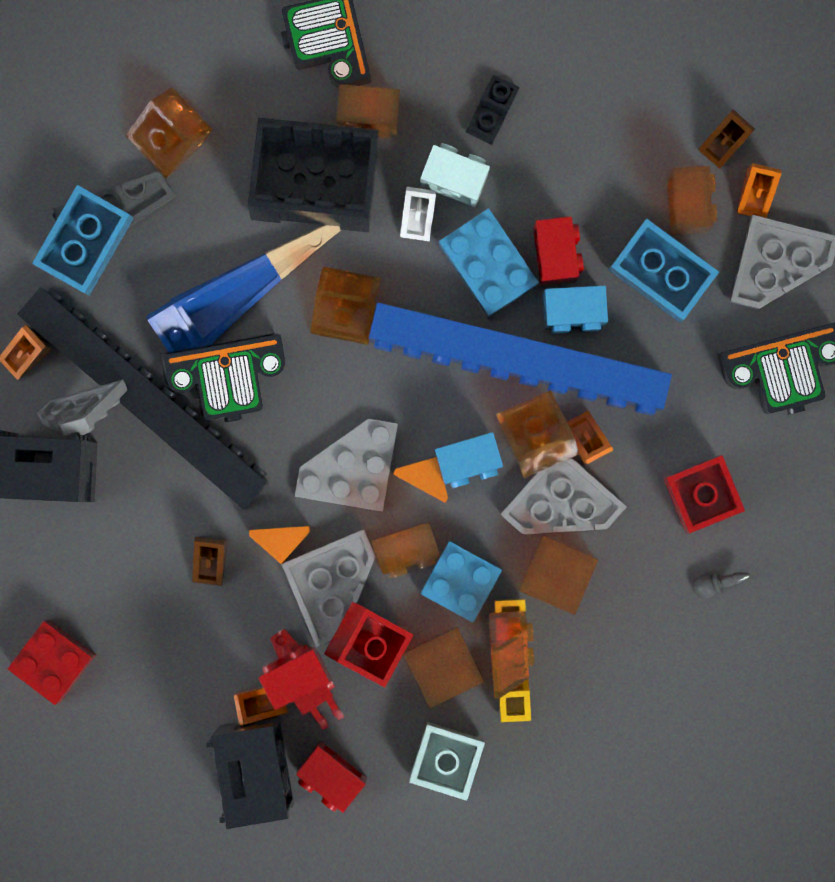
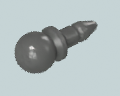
[694,572,750,599]

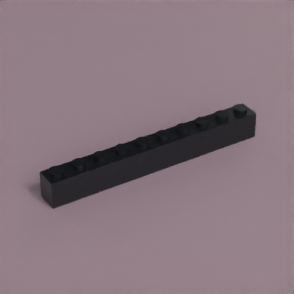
[17,287,269,510]

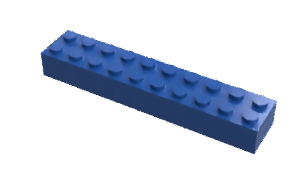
[369,302,672,416]

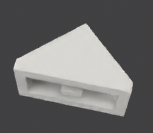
[400,187,436,241]

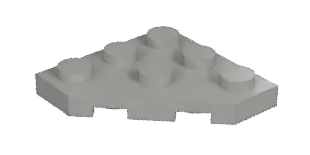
[730,215,835,309]
[37,379,128,436]
[295,419,398,512]
[500,448,627,534]
[281,529,376,647]

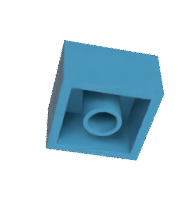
[542,286,608,335]
[434,432,503,489]
[420,541,502,623]

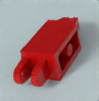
[270,629,344,730]

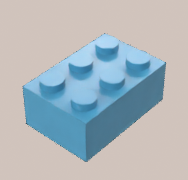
[32,185,134,296]
[439,208,539,319]
[608,219,719,323]

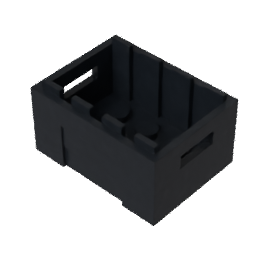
[248,117,379,232]
[0,430,98,502]
[206,716,294,829]

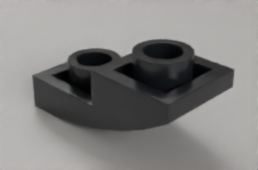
[466,75,520,145]

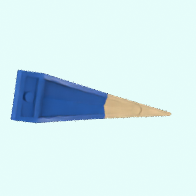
[146,225,341,352]

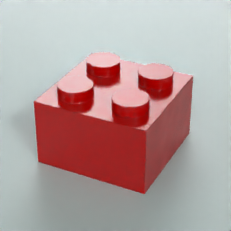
[533,216,584,286]
[663,455,745,534]
[324,601,413,688]
[7,619,96,705]
[258,644,332,710]
[296,741,367,813]

